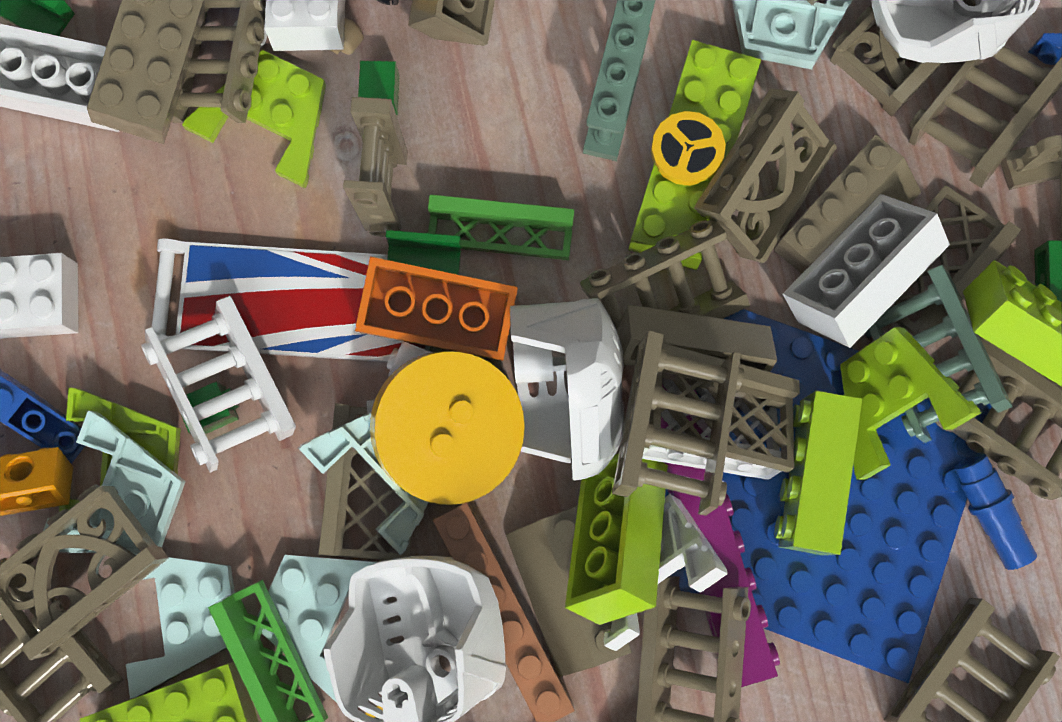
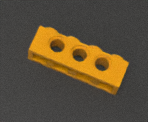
[0,447,73,516]

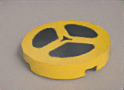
[651,111,726,186]

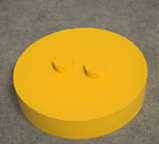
[370,351,525,505]

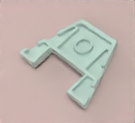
[732,0,853,70]
[43,410,186,554]
[298,411,429,555]
[126,554,235,698]
[254,555,377,703]

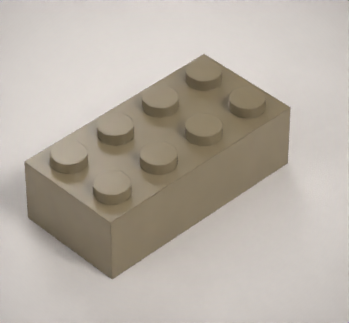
[87,0,205,144]

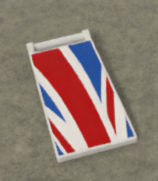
[152,239,430,362]

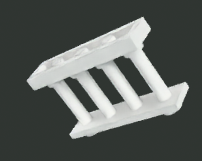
[141,296,296,473]

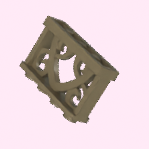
[830,0,976,116]
[694,88,837,263]
[0,485,169,660]

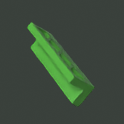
[428,195,574,260]
[208,580,328,722]

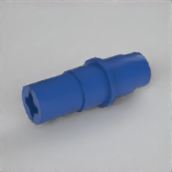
[954,454,1037,570]

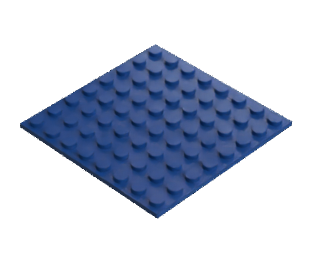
[665,309,992,683]

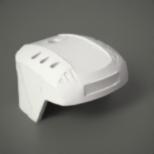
[871,0,1040,63]
[510,298,625,480]
[323,556,506,722]

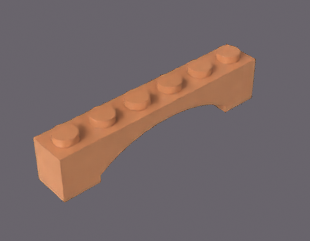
[433,502,575,722]

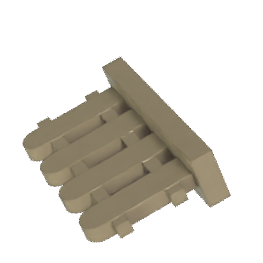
[1001,135,1062,190]

